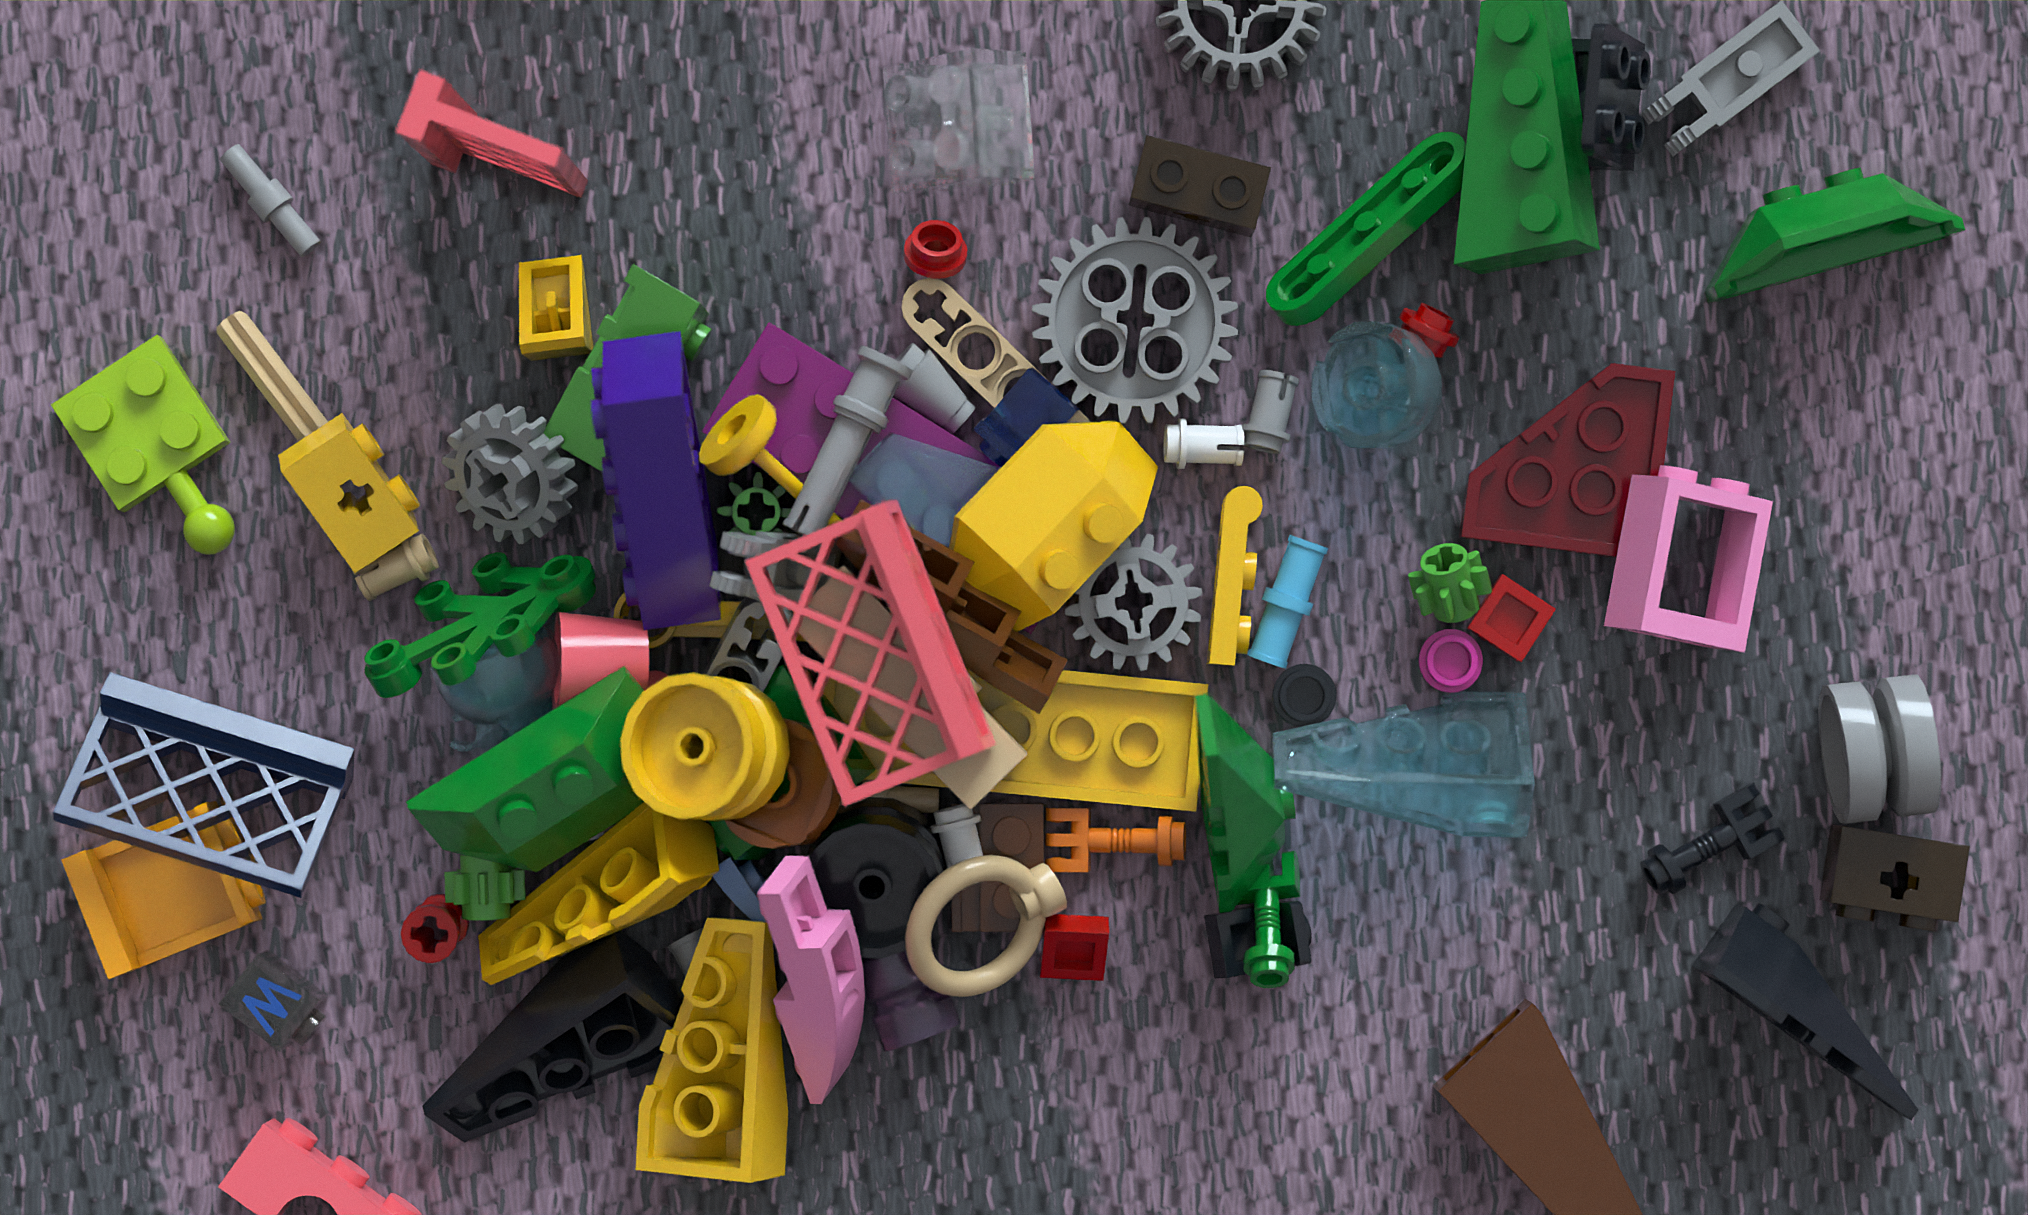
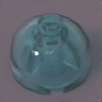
[1312,321,1442,450]
[428,619,561,731]

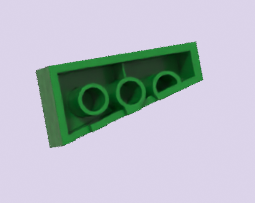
[1454,0,1600,274]

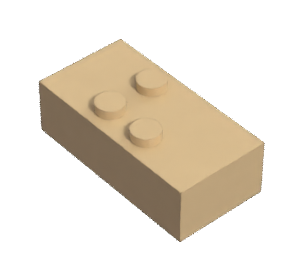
[788,565,1027,810]

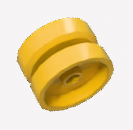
[620,673,790,821]

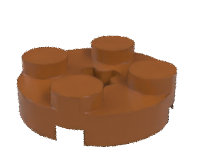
[724,718,841,849]

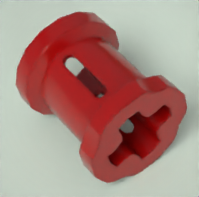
[401,894,470,963]

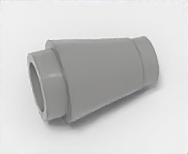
[893,343,975,434]

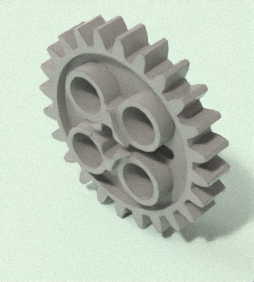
[1032,217,1238,425]

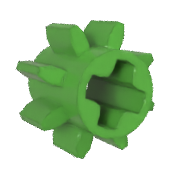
[717,472,791,536]
[1408,543,1492,623]
[444,854,526,920]

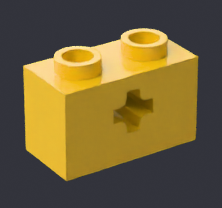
[278,413,420,573]

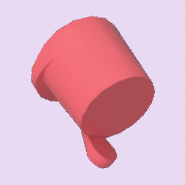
[551,612,668,710]

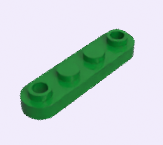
[1266,132,1466,326]

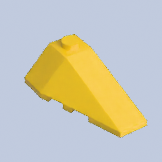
[478,802,720,985]
[635,917,788,1183]

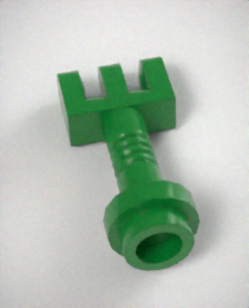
[1238,850,1300,988]

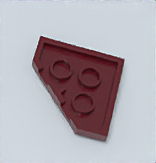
[1459,363,1676,558]

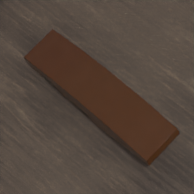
[835,499,1068,714]

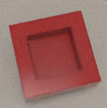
[1465,574,1556,663]
[1040,914,1109,981]

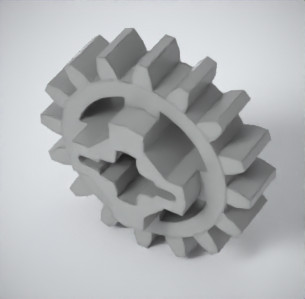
[442,404,578,544]
[1064,534,1203,671]

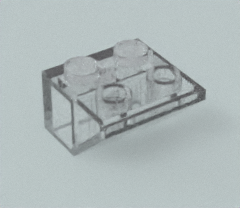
[883,48,1035,194]

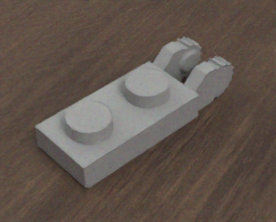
[1640,0,1820,156]
[710,532,842,603]

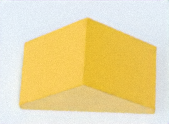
[519,255,594,361]

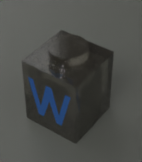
[219,950,329,1052]

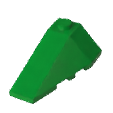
[1195,694,1296,913]

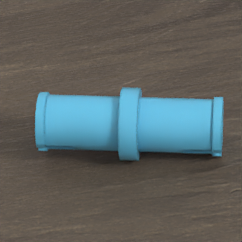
[1247,535,1328,669]

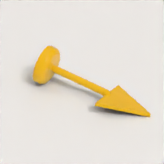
[699,394,842,526]

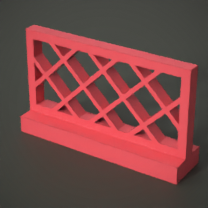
[396,70,588,198]
[745,500,996,806]

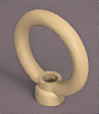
[905,855,1067,997]

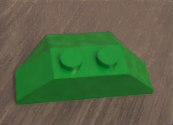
[1705,168,1965,304]
[406,666,644,872]

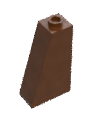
[1432,999,1643,1215]

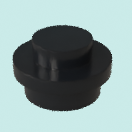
[1272,664,1336,728]

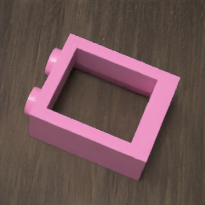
[1604,465,1773,653]

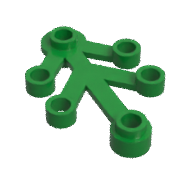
[364,552,596,698]

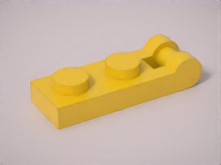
[1207,486,1263,666]

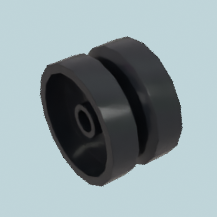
[806,797,946,959]

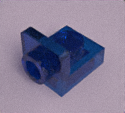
[974,367,1080,467]

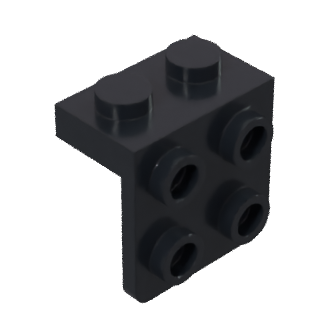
[1571,23,1651,171]

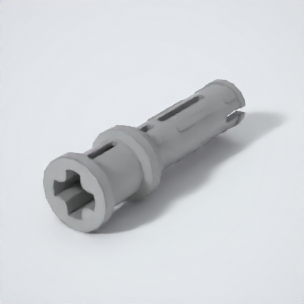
[783,346,913,536]

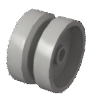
[1818,674,1941,824]

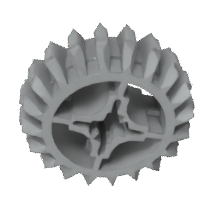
[1154,0,1326,91]

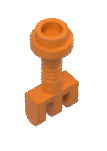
[1045,808,1187,872]

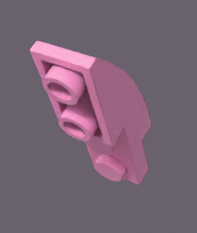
[757,856,865,1104]

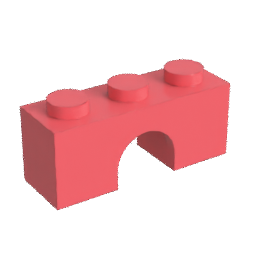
[218,1118,422,1215]

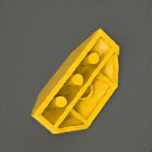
[949,420,1158,632]

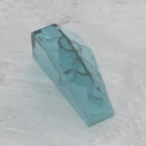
[1272,691,1535,838]

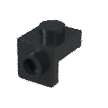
[1204,900,1312,979]

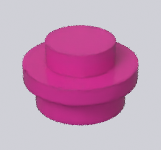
[1418,629,1483,693]

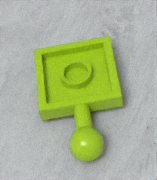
[51,335,235,555]

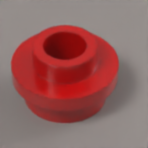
[903,220,968,279]
[1397,303,1460,358]

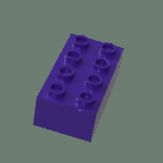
[591,331,721,630]

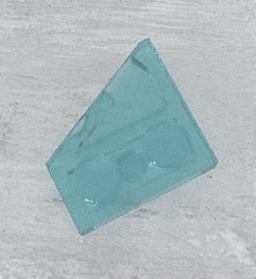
[849,432,1000,548]

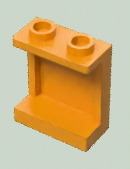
[61,801,266,979]

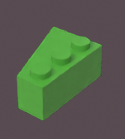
[544,264,712,472]

